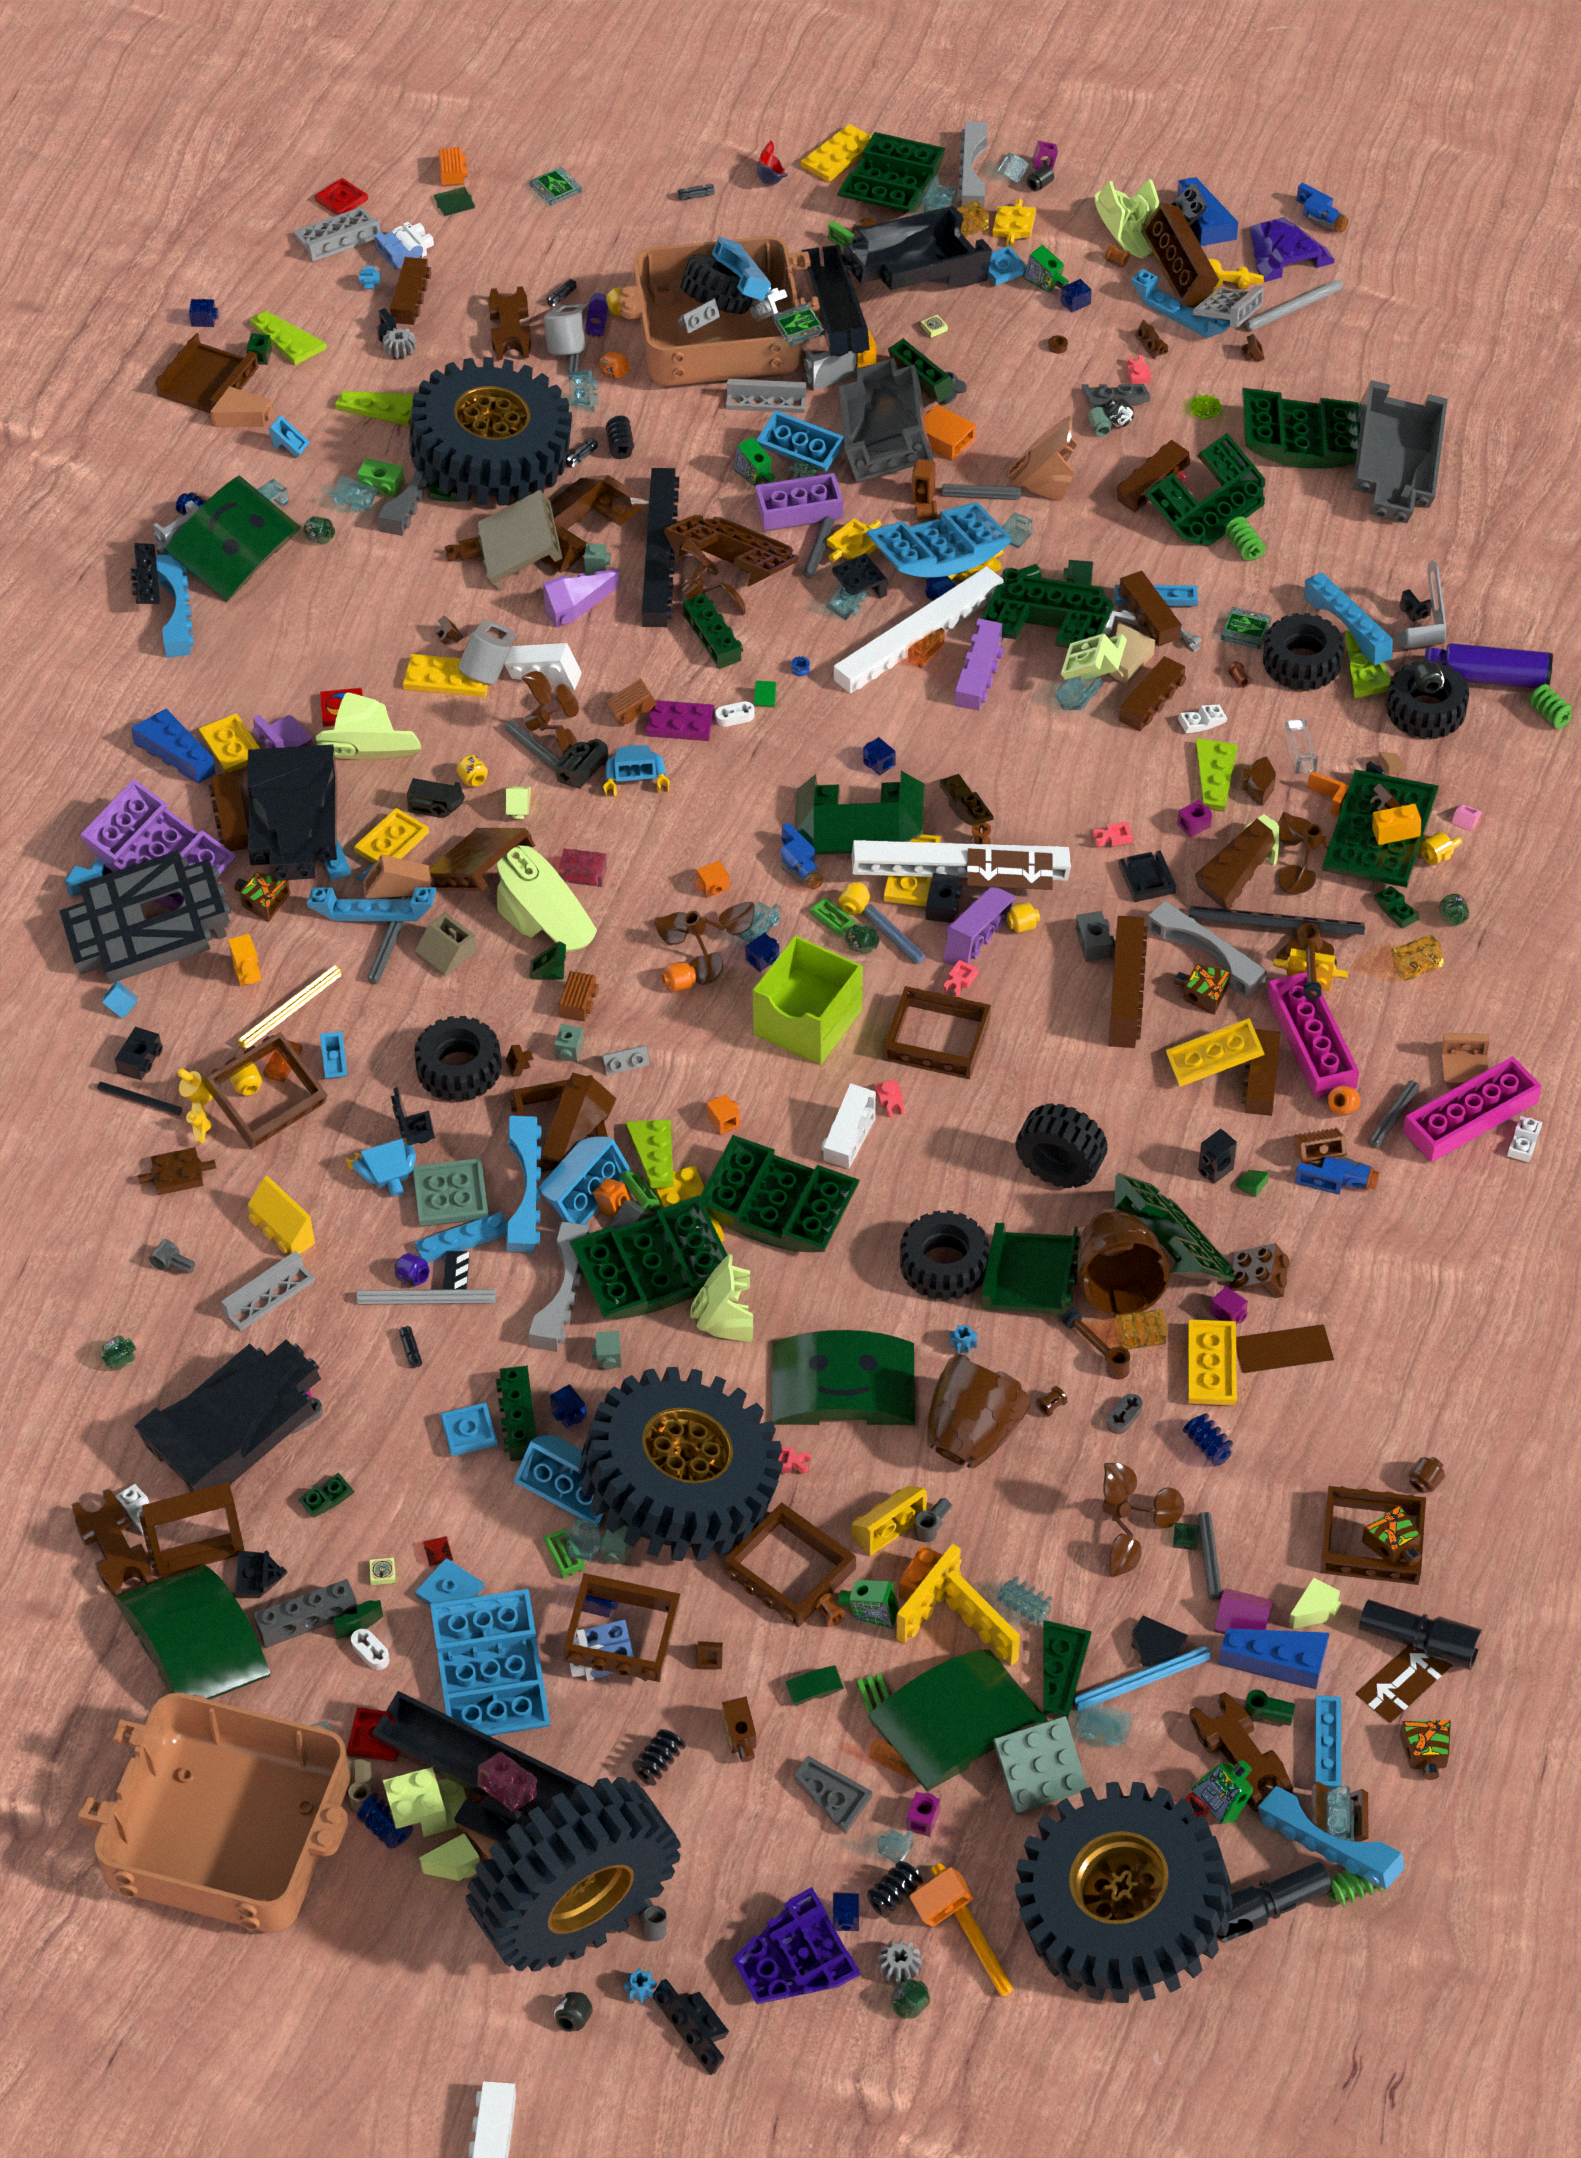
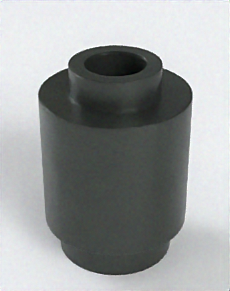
[1027,165,1054,191]

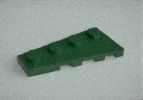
[1043,1620,1092,1721]

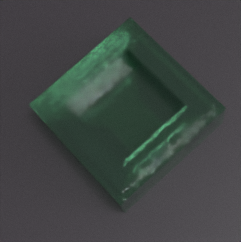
[1173,1523,1199,1550]

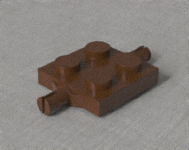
[138,1147,217,1195]

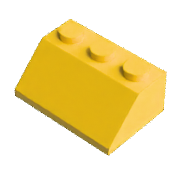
[248,1176,315,1255]
[851,1485,927,1556]

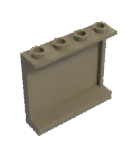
[478,490,562,591]

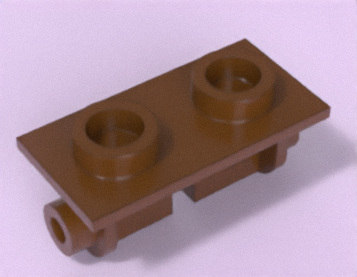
[1135,319,1168,359]

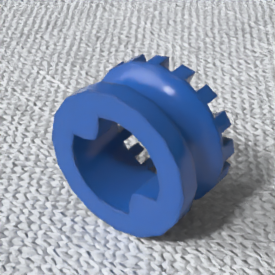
[791,656,810,676]

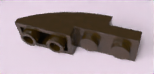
[940,774,994,826]

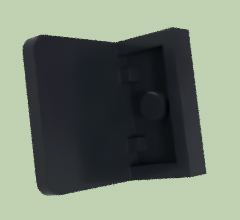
[1171,184,1207,238]
[832,553,888,598]
[391,1087,435,1145]

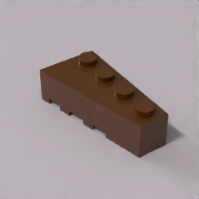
[1195,818,1276,909]

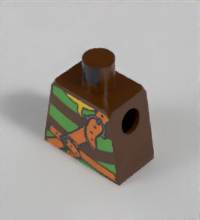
[234,872,290,922]
[1175,965,1231,1015]
[1362,1506,1422,1566]
[721,1696,756,1762]
[1400,1720,1451,1780]

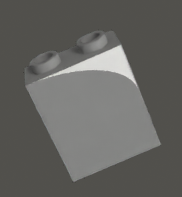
[803,349,856,391]
[153,501,200,555]

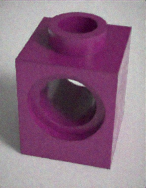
[1032,140,1058,170]
[1177,800,1212,838]
[1210,1286,1248,1324]
[906,1791,940,1837]

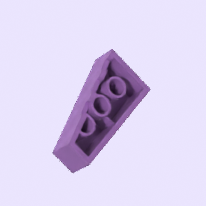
[943,887,1015,966]

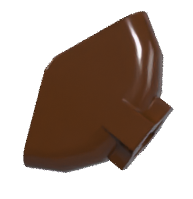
[1242,756,1276,805]

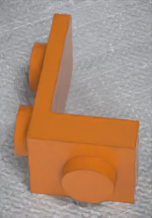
[1307,772,1349,817]

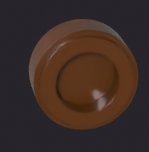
[1048,335,1068,354]

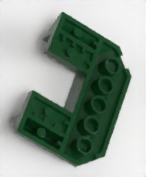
[1144,433,1265,546]
[981,575,1114,648]
[794,770,925,855]
[1114,1173,1235,1282]

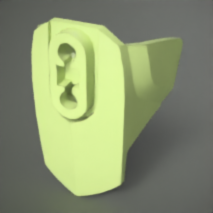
[690,1254,753,1342]

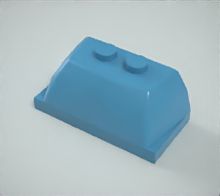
[756,410,845,472]
[539,1137,631,1225]
[513,1435,606,1527]

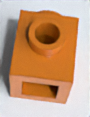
[695,860,730,898]
[707,1094,740,1135]
[593,1178,631,1217]

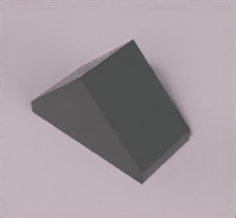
[610,1201,656,1229]

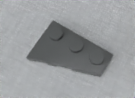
[1081,384,1150,409]
[794,1756,872,1835]

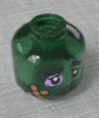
[303,516,335,544]
[1439,894,1470,926]
[845,923,879,954]
[100,1335,137,1370]

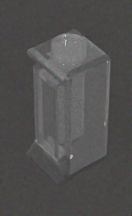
[1284,718,1318,774]

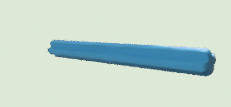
[1073,1646,1211,1711]

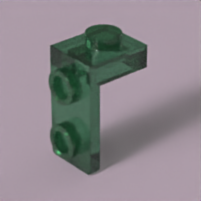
[787,462,817,479]

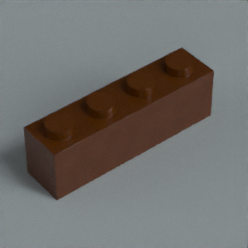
[390,257,431,325]
[1116,439,1190,513]
[1118,570,1182,647]
[1119,656,1186,731]
[209,772,249,851]
[1241,1029,1281,1116]

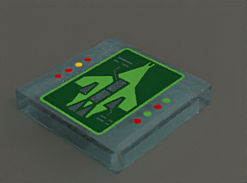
[530,167,582,206]
[772,303,826,347]
[1220,607,1272,649]

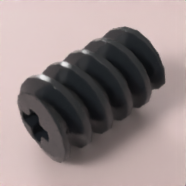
[606,415,634,459]
[632,1729,686,1786]
[867,1861,923,1918]

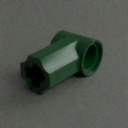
[1002,564,1042,585]
[1244,1689,1295,1726]

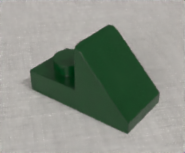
[529,941,566,980]

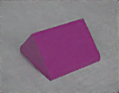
[1214,1588,1274,1634]

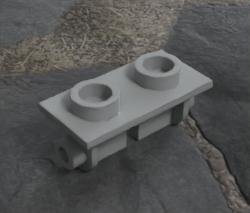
[678,299,720,333]
[601,1045,650,1075]

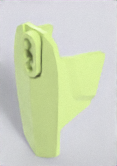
[496,845,597,952]

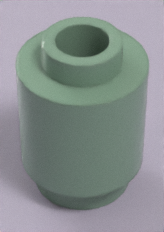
[1088,407,1112,437]

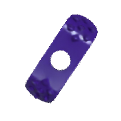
[584,293,608,337]

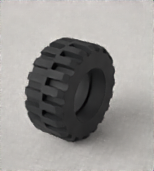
[680,254,753,314]
[1263,613,1344,691]
[1386,660,1469,739]
[414,1016,502,1102]
[1015,1103,1108,1188]
[900,1210,989,1301]

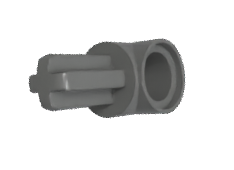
[149,1239,195,1273]
[915,1498,952,1542]
[639,1898,667,1941]

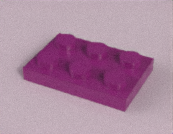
[646,700,714,741]

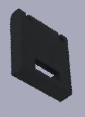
[1118,850,1176,902]

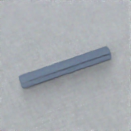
[863,904,925,964]

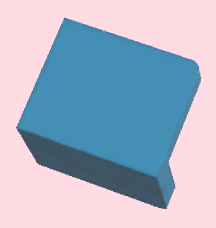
[102,980,138,1018]

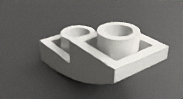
[1178,705,1227,733]
[1507,1116,1543,1162]
[115,1484,158,1535]

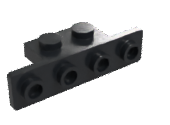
[130,543,160,604]
[454,1797,532,1842]
[653,1979,729,2075]

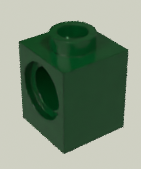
[246,333,272,365]

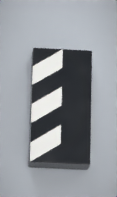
[443,1251,470,1290]

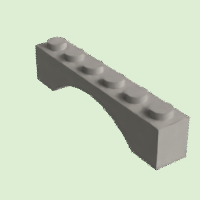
[958,122,988,211]
[1147,901,1267,999]
[529,1221,590,1352]

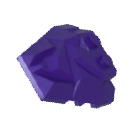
[1250,217,1335,282]
[732,1887,861,2004]

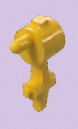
[1208,259,1264,290]
[1420,831,1462,865]
[177,1069,213,1144]

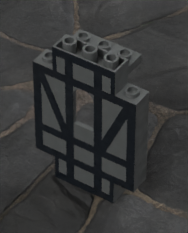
[59,850,231,984]

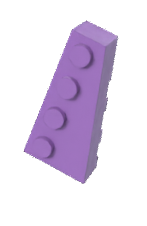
[955,618,1004,711]

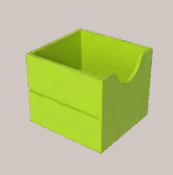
[753,935,863,1065]

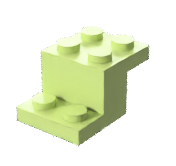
[1061,633,1127,680]
[383,1767,467,1837]

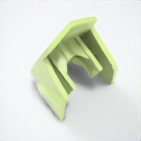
[1094,179,1159,259]
[316,693,421,760]

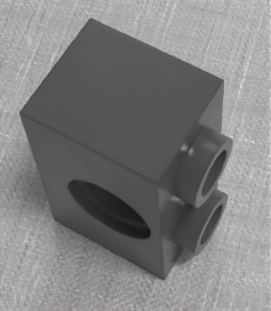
[1075,911,1115,962]

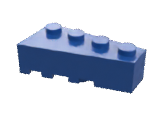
[1177,177,1238,246]
[131,708,216,784]
[1219,1629,1330,1689]

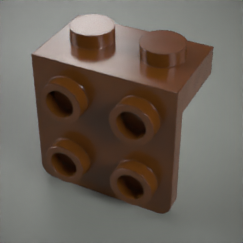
[1230,1243,1290,1298]
[1311,1782,1369,1842]

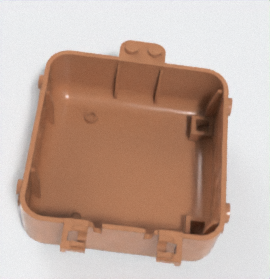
[619,236,820,386]
[78,1693,350,1933]

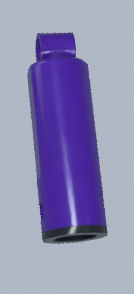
[1424,643,1553,689]

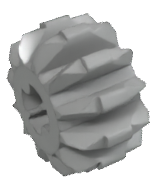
[383,327,416,359]
[878,1938,922,1985]

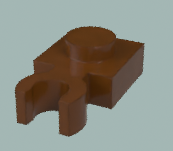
[445,537,482,561]

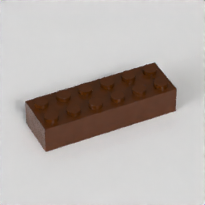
[1141,202,1219,308]
[1108,916,1148,1048]

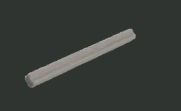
[1245,280,1343,331]
[356,1289,496,1304]

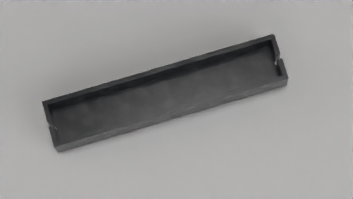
[801,244,870,357]
[372,1691,593,1813]

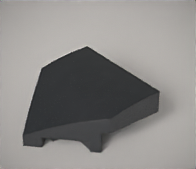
[235,1550,288,1598]
[1131,1615,1188,1666]

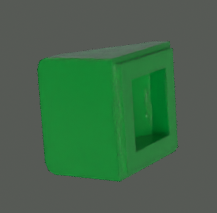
[754,680,777,707]
[1236,1170,1269,1197]

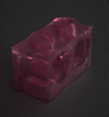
[559,848,607,887]
[477,1752,537,1812]

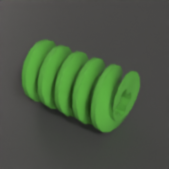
[1225,517,1266,561]
[1528,684,1573,729]
[1328,1870,1383,1907]

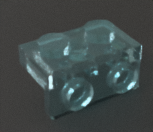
[922,176,957,212]
[568,370,598,412]
[328,475,378,512]
[826,583,869,620]
[1054,676,1103,711]
[736,901,781,946]
[1076,1700,1134,1747]
[1326,1785,1354,1842]

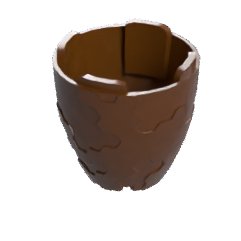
[1077,1209,1170,1316]
[927,1354,1031,1469]

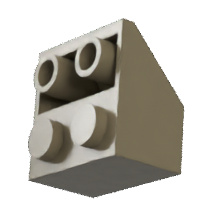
[415,912,477,977]

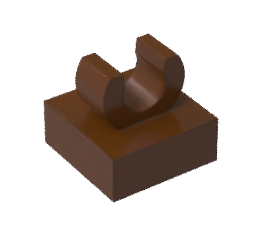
[1241,334,1265,362]
[435,616,463,644]
[1370,783,1400,811]
[506,1045,534,1077]
[697,1641,723,1669]

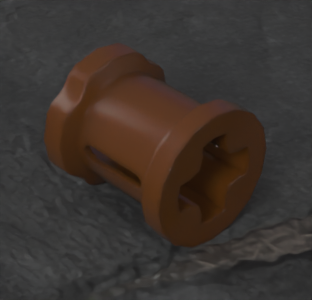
[1036,1386,1068,1417]

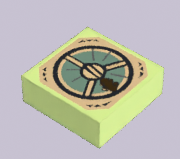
[921,315,948,338]
[370,1558,396,1585]

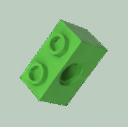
[357,458,405,497]

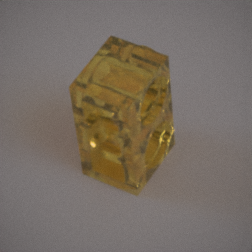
[957,201,989,237]
[1391,934,1444,981]
[1115,1309,1167,1350]

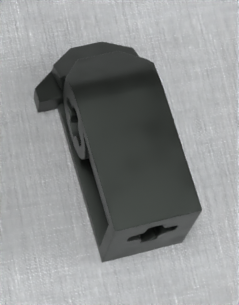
[554,738,608,789]
[407,778,465,818]

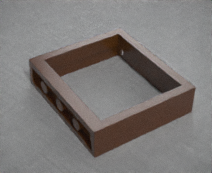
[883,986,991,1080]
[204,1032,328,1150]
[510,1075,608,1172]
[139,1482,245,1577]
[1320,1486,1426,1585]
[724,1502,856,1627]
[562,1573,680,1682]

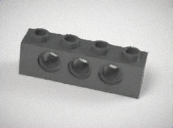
[254,1579,357,1648]

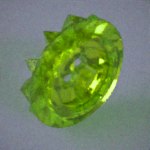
[1190,393,1222,418]

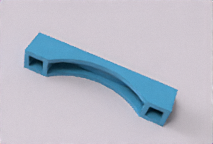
[712,236,771,301]
[156,554,194,658]
[1305,572,1393,666]
[506,1116,541,1253]
[1258,1786,1405,1890]

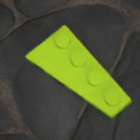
[250,311,327,365]
[335,391,414,426]
[1344,630,1391,699]
[1195,738,1238,812]
[625,1119,674,1188]

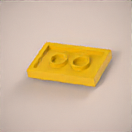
[198,713,260,773]
[354,808,429,863]

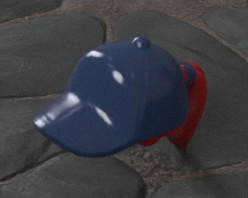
[757,140,788,185]

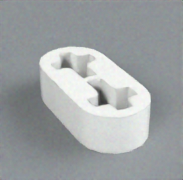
[715,702,755,727]
[351,1629,390,1670]

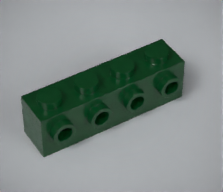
[888,338,954,403]
[683,594,743,669]
[496,1365,537,1461]

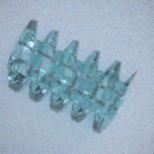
[997,1576,1052,1626]

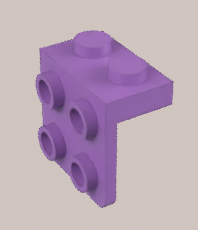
[252,715,312,748]

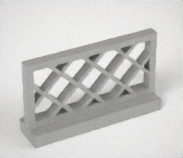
[293,207,381,262]
[1193,286,1264,327]

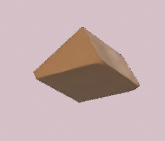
[1378,752,1407,776]

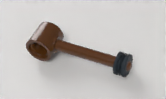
[1297,923,1322,999]
[1062,1308,1130,1380]

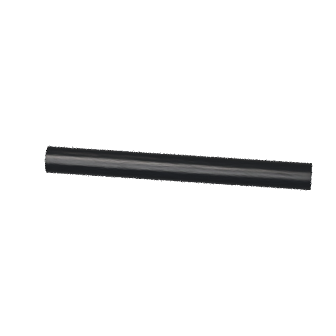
[97,1081,182,1116]

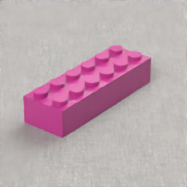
[1267,972,1359,1099]
[1403,1056,1542,1163]

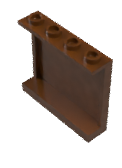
[156,333,259,414]
[429,828,536,892]

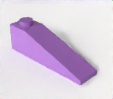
[543,569,620,628]

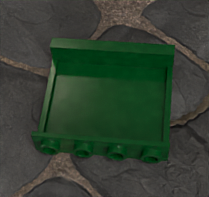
[981,1223,1081,1315]

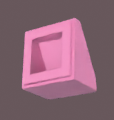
[1452,804,1482,830]

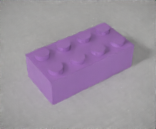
[755,473,843,531]

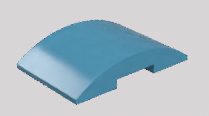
[866,502,1011,577]
[430,1589,551,1736]

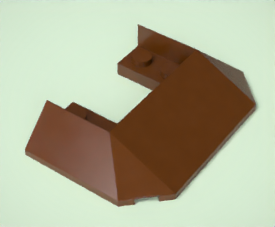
[540,475,649,573]
[664,515,799,587]

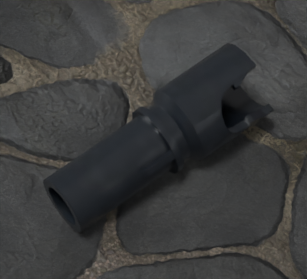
[1359,1599,1482,1670]
[1216,1862,1332,1943]

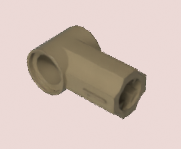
[348,1759,373,1814]

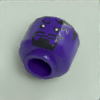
[394,1253,430,1287]

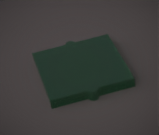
[434,186,475,217]

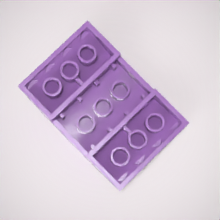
[80,779,236,910]

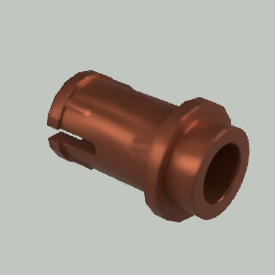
[1228,661,1251,688]

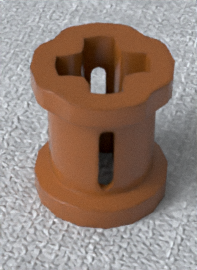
[1105,244,1130,268]
[915,500,937,520]
[971,822,991,845]
[814,1593,846,1626]

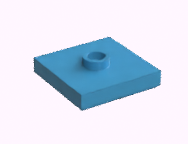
[987,246,1027,286]
[440,1403,498,1457]
[415,1558,485,1606]

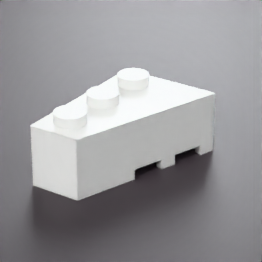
[504,643,582,690]
[821,1083,876,1169]

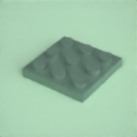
[413,1158,488,1227]
[993,1716,1087,1813]

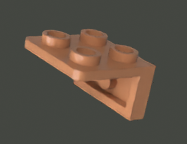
[1441,1033,1490,1086]

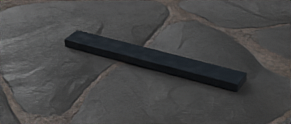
[1189,906,1365,935]

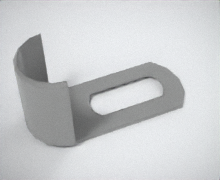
[543,303,589,356]
[1397,561,1446,649]
[458,619,518,685]

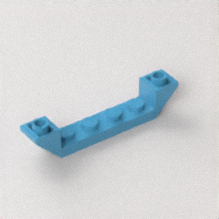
[1131,269,1230,338]
[65,858,111,896]
[307,887,437,921]

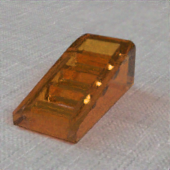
[908,628,945,668]

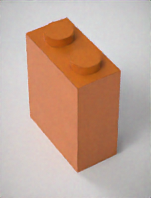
[924,405,976,461]

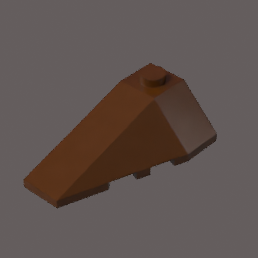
[541,1072,616,1163]

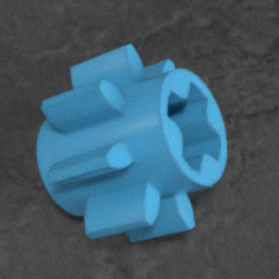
[359,266,380,289]
[949,1325,977,1354]
[624,1968,657,2003]

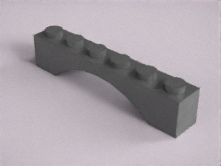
[378,457,430,536]

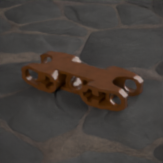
[488,286,531,360]
[71,1488,154,1597]
[1189,1692,1293,1812]

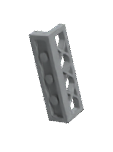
[726,379,806,413]
[221,1251,315,1332]

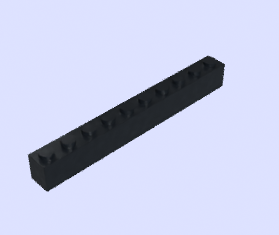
[642,468,680,627]

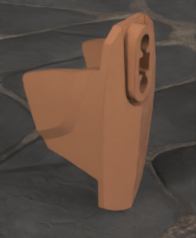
[1007,416,1077,501]

